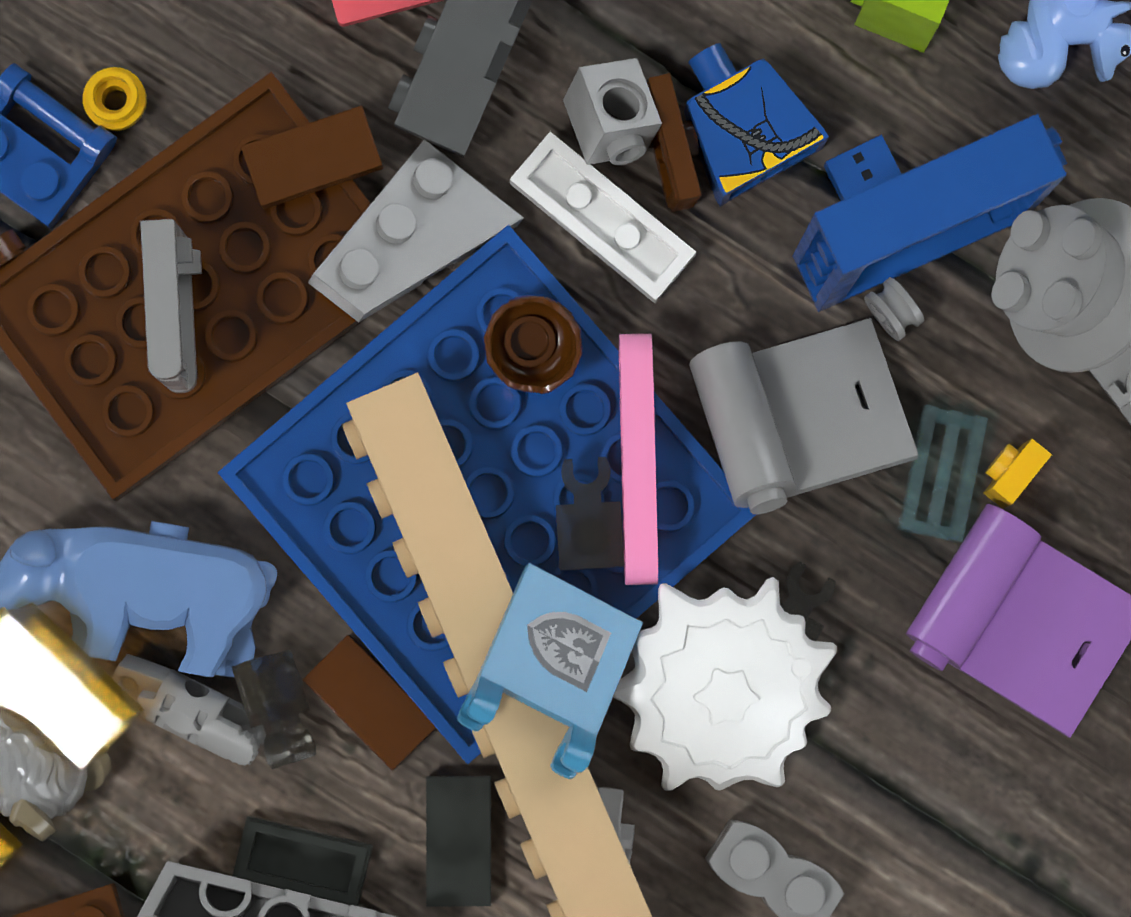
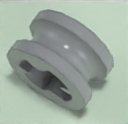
[864,277,925,342]

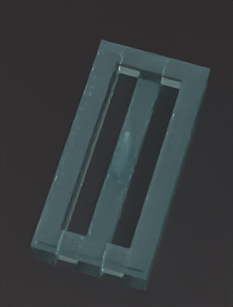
[898,405,988,543]

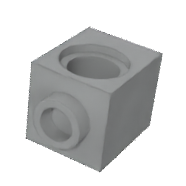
[563,58,662,165]

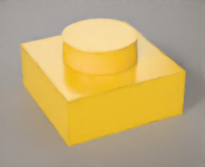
[983,439,1052,509]

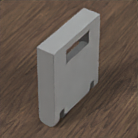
[141,219,202,393]

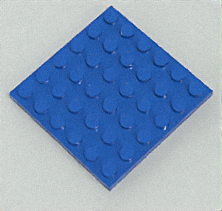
[217,224,757,764]

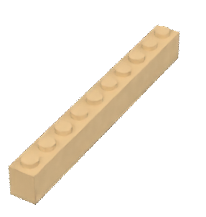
[342,372,652,917]

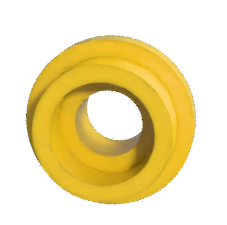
[83,67,147,131]

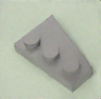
[308,139,524,322]

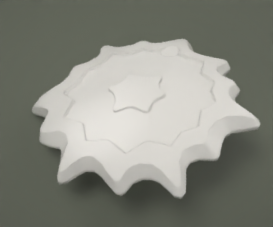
[613,577,837,791]

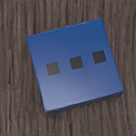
[824,135,902,201]

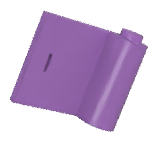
[906,504,1131,738]

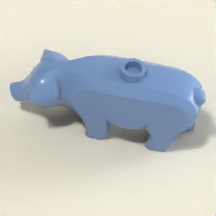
[0,521,277,678]

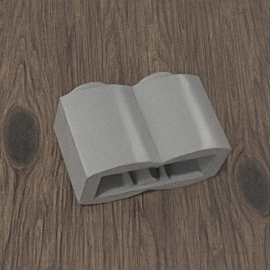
[705,820,844,917]

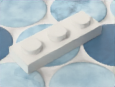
[510,131,696,303]

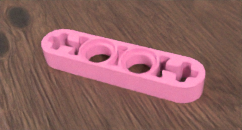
[619,333,658,585]

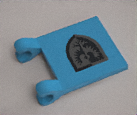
[457,563,643,779]

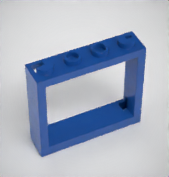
[792,114,1067,313]

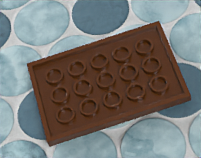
[0,71,371,502]

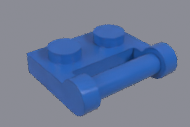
[0,63,117,230]

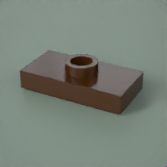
[647,73,701,212]

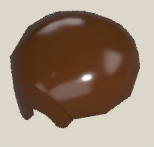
[483,295,583,394]

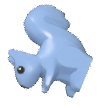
[998,0,1131,89]

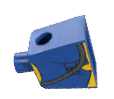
[684,43,829,207]

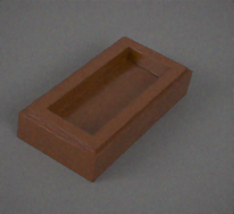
[241,105,383,210]
[302,634,436,771]

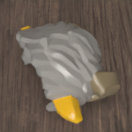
[0,704,112,842]

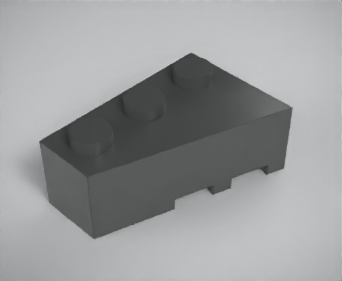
[388,0,532,158]

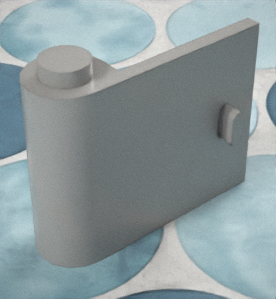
[689,318,919,514]

